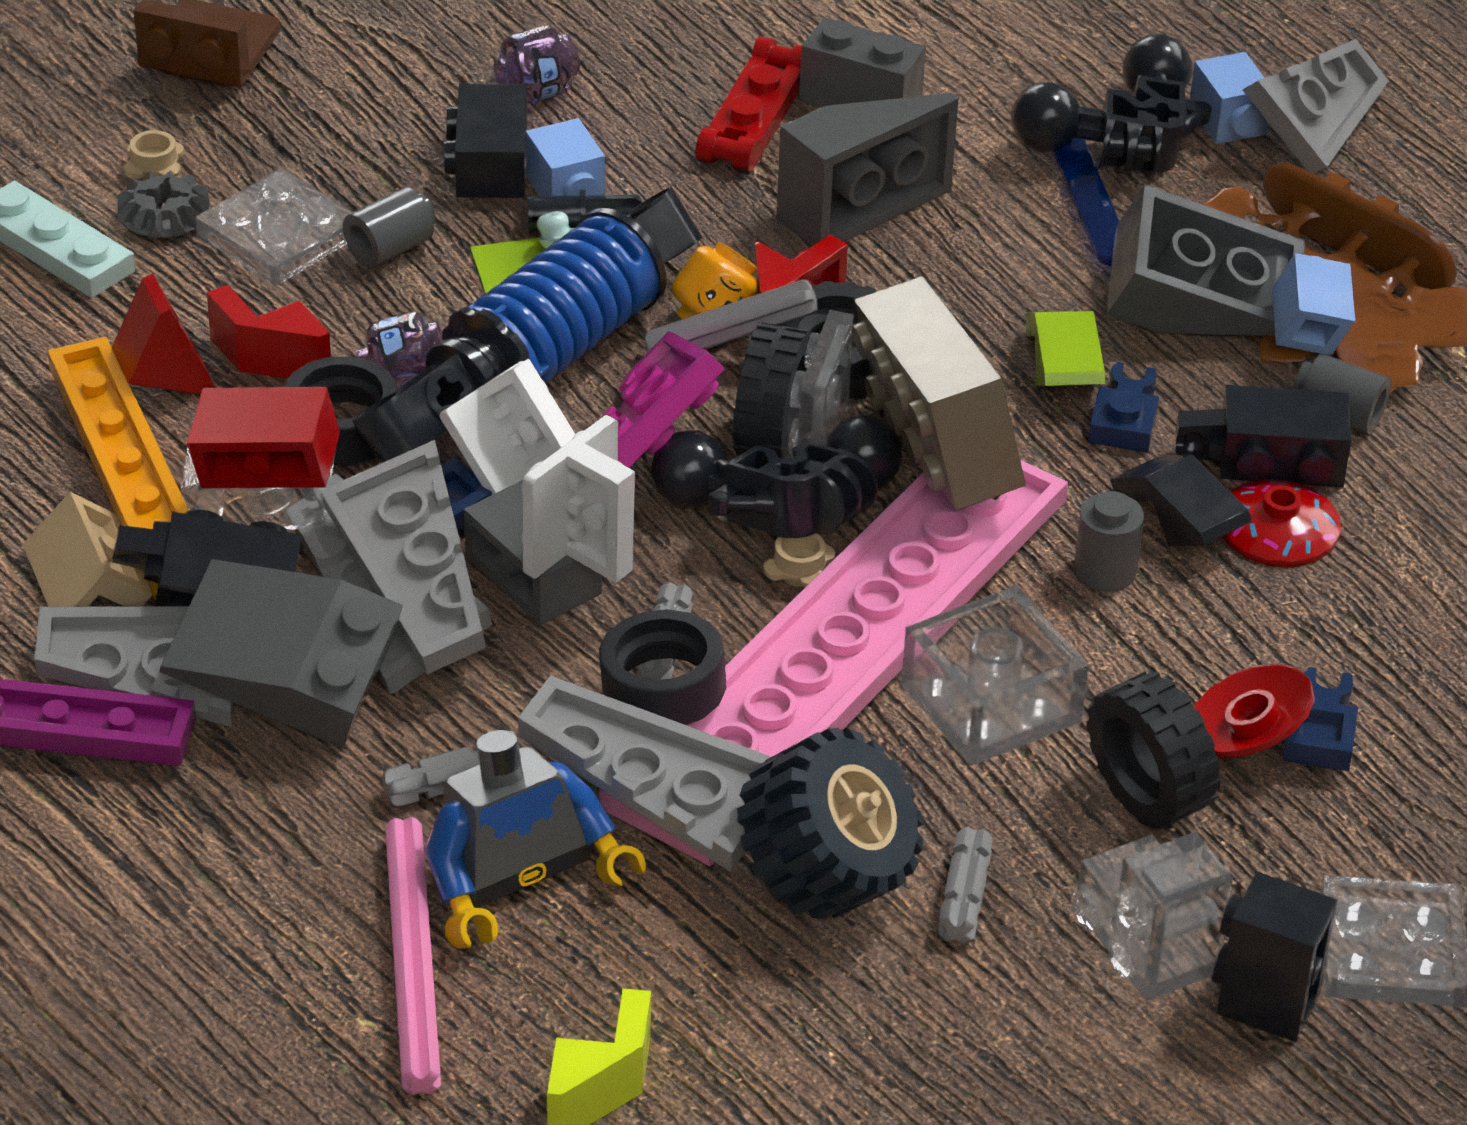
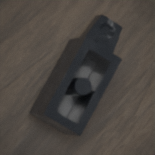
[1175,385,1351,487]
[112,509,301,606]

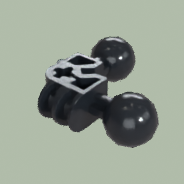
[1011,34,1212,178]
[651,415,903,538]

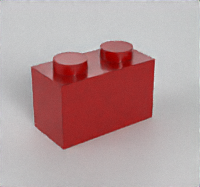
[187,387,340,489]

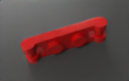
[695,36,802,172]

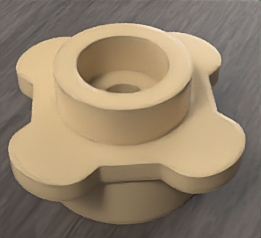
[124,130,184,180]
[764,533,835,588]

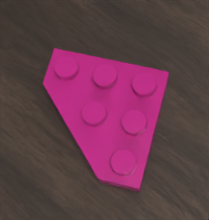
[600,331,725,468]

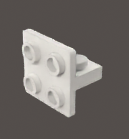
[440,359,575,495]
[521,415,635,583]

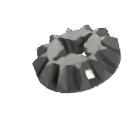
[117,170,211,238]

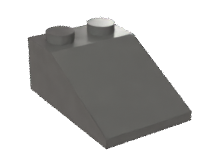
[776,93,959,247]
[1106,185,1305,336]
[159,559,403,748]

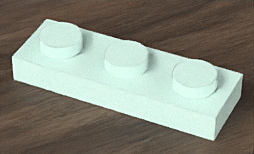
[0,180,135,298]

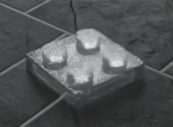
[195,167,353,286]
[788,310,854,455]
[1320,875,1467,1007]

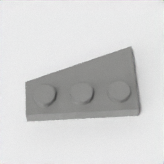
[1242,39,1389,174]
[34,606,233,727]

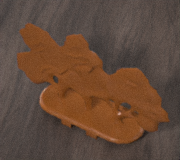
[1196,163,1467,392]

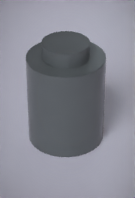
[343,187,436,268]
[1294,354,1391,435]
[1074,491,1144,591]

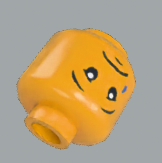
[671,241,759,319]

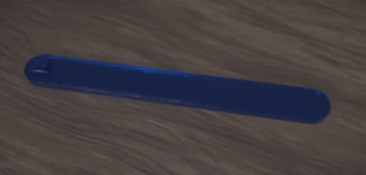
[1052,138,1119,268]

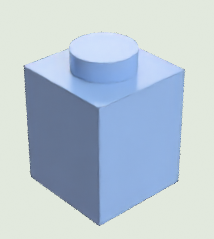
[1190,52,1268,144]
[526,118,605,196]
[1272,253,1355,356]

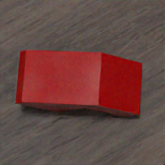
[207,285,331,379]

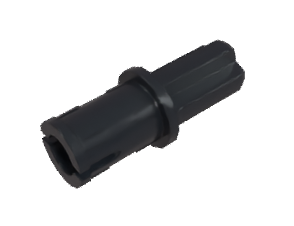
[528,190,642,233]

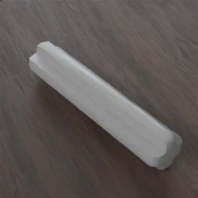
[645,280,817,352]

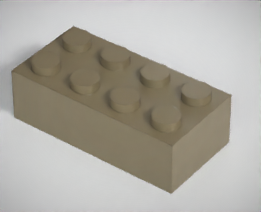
[851,276,1026,511]

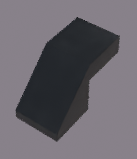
[1110,454,1252,547]

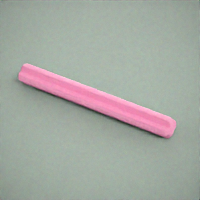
[385,817,441,1095]

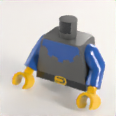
[426,730,646,949]

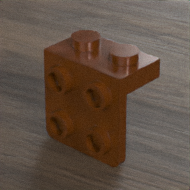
[134,0,280,87]

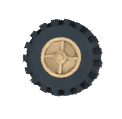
[737,728,924,919]

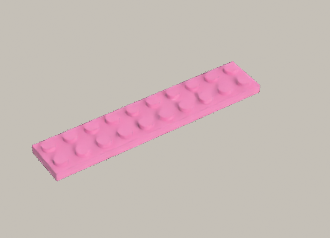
[599,460,1068,866]

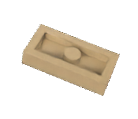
[24,492,153,607]

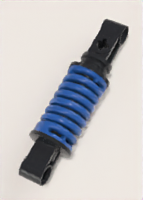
[352,187,703,464]

